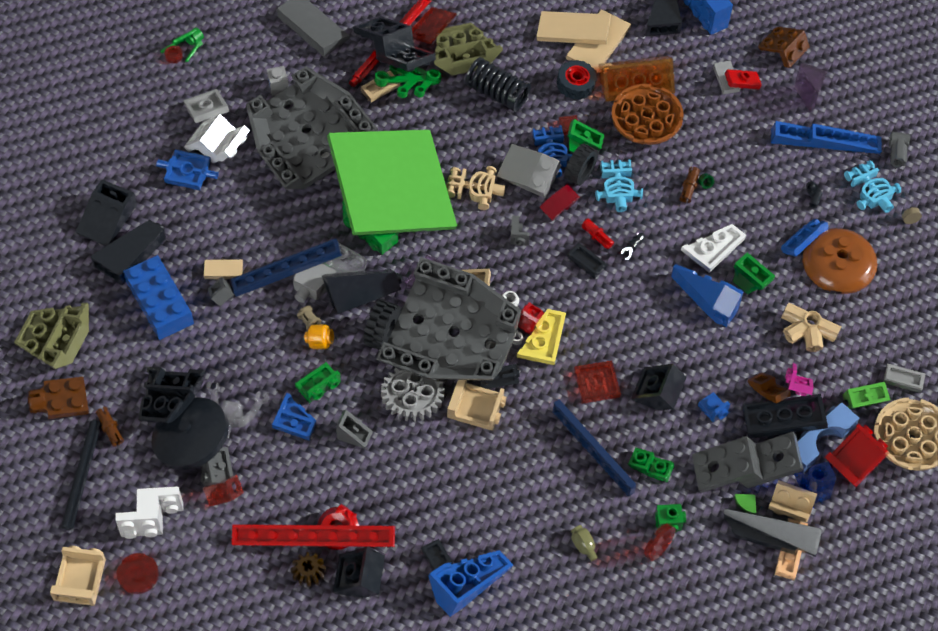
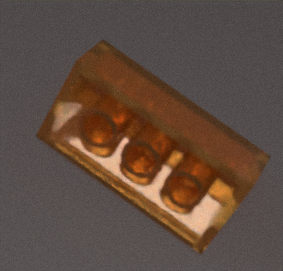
[599,56,675,102]

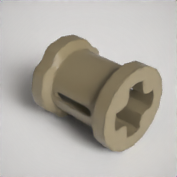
[297,306,322,330]

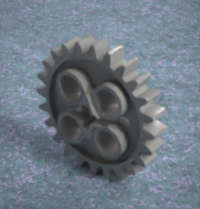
[381,368,445,422]

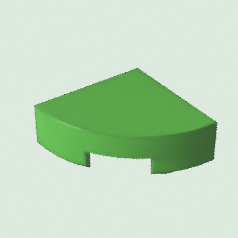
[734,494,756,515]

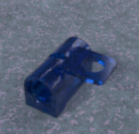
[794,461,836,503]

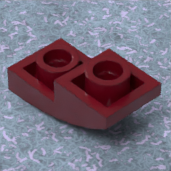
[540,184,580,221]

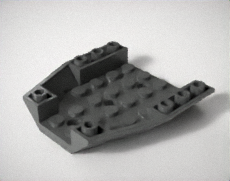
[246,66,378,189]
[376,257,521,380]

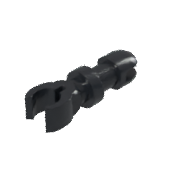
[617,233,645,261]

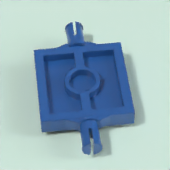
[156,149,219,190]

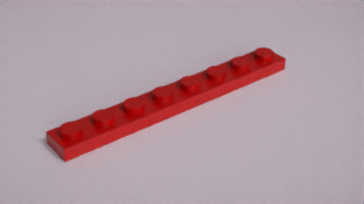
[232,524,395,547]

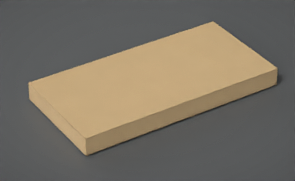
[566,9,631,73]
[537,11,611,45]

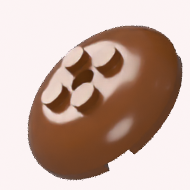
[611,84,684,145]
[802,228,878,294]

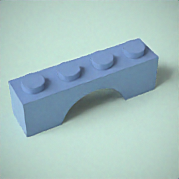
[797,402,859,474]

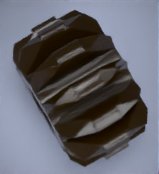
[290,551,326,588]

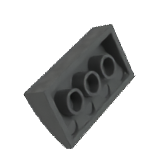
[277,0,350,57]

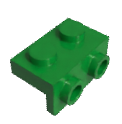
[295,362,341,403]

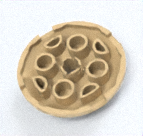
[874,398,938,471]

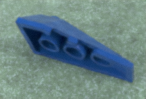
[671,264,743,327]
[428,550,513,617]

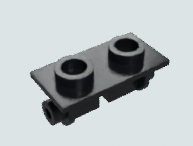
[480,364,520,389]

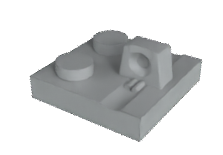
[183,89,229,123]

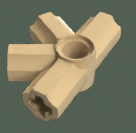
[781,303,841,352]

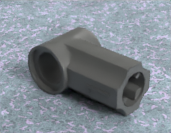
[889,132,910,167]

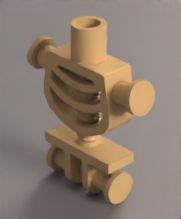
[446,166,505,210]

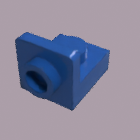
[698,392,730,422]

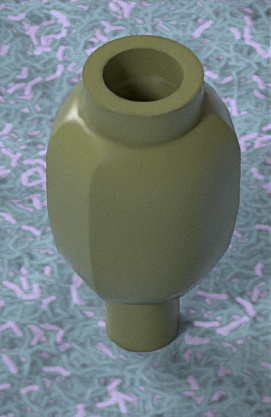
[571,525,598,562]

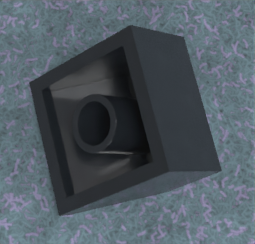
[631,364,687,411]
[333,547,385,598]

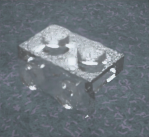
[322,243,368,273]

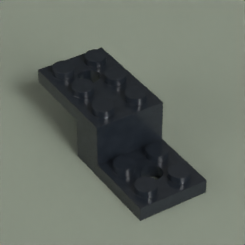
[353,16,436,72]

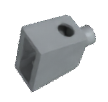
[293,264,336,303]

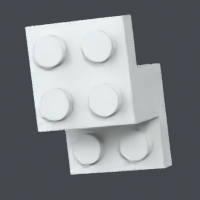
[183,114,250,163]
[116,487,183,539]

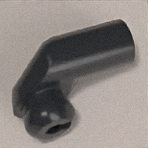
[806,181,822,208]

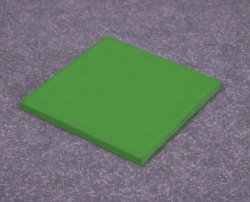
[327,130,457,235]

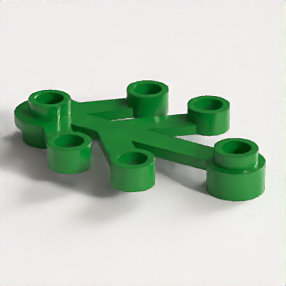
[374,65,442,98]

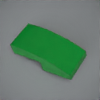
[628,447,674,483]

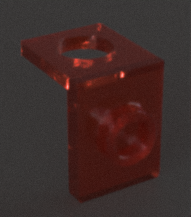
[203,475,244,507]

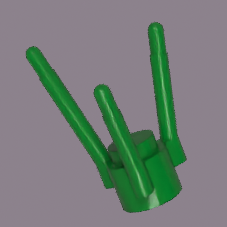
[160,27,204,62]

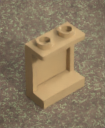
[447,380,507,431]
[50,546,106,606]

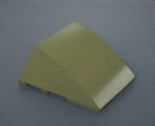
[434,23,503,75]
[14,303,89,369]

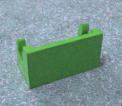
[842,382,890,409]

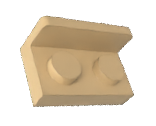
[768,480,817,522]

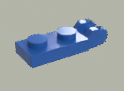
[781,219,829,257]

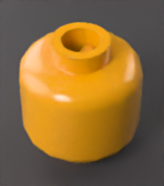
[304,324,334,349]

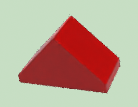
[518,302,545,335]

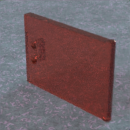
[412,7,457,44]

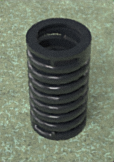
[465,57,531,112]

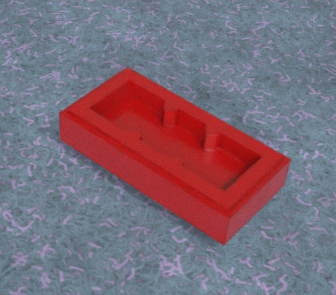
[725,69,762,89]

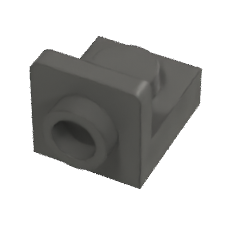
[510,216,530,246]

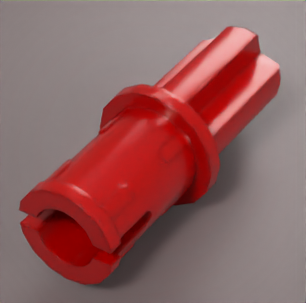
[581,218,614,249]

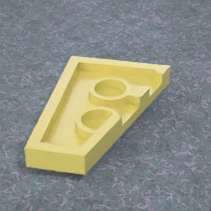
[517,309,566,365]

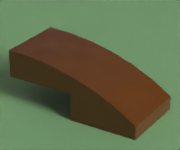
[748,372,791,403]

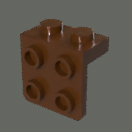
[758,26,810,68]

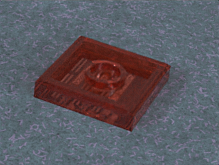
[574,361,621,404]

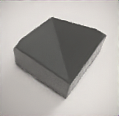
[208,277,234,306]

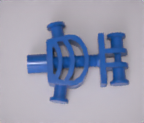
[532,125,573,178]

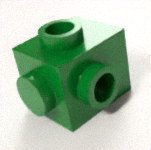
[655,504,686,534]

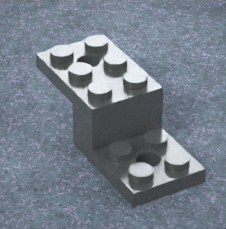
[692,432,804,493]

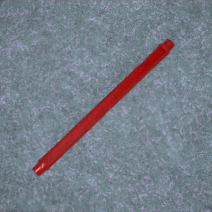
[349,0,432,87]

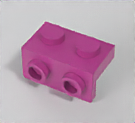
[785,363,814,396]

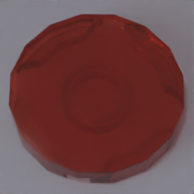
[644,523,676,561]
[117,553,159,594]

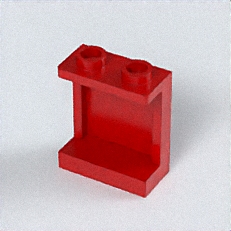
[824,423,889,487]

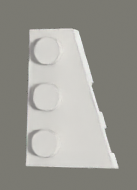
[681,224,746,273]

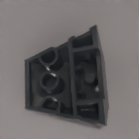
[138,367,206,424]

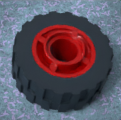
[556,60,597,100]

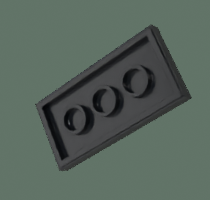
[742,394,828,439]

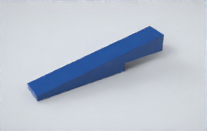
[771,121,882,154]

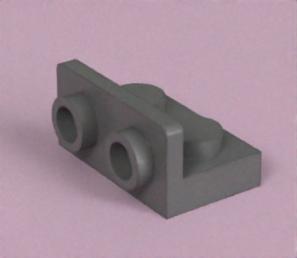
[199,447,235,491]

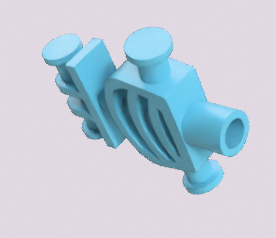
[595,160,643,212]
[844,160,901,213]

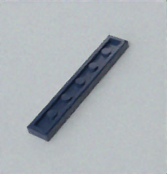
[230,238,342,297]
[552,399,637,497]

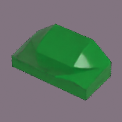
[568,119,604,153]
[733,253,775,294]

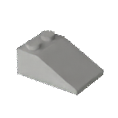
[496,144,561,198]

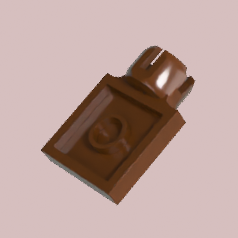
[27,377,89,419]

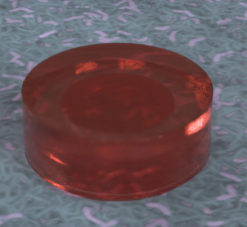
[164,46,183,63]

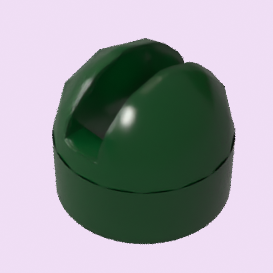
[698,173,714,189]

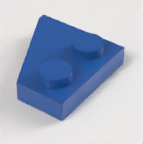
[272,393,317,440]

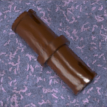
[679,167,700,203]
[95,407,124,447]

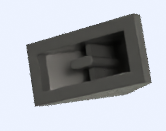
[336,410,373,448]

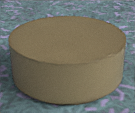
[902,207,922,224]

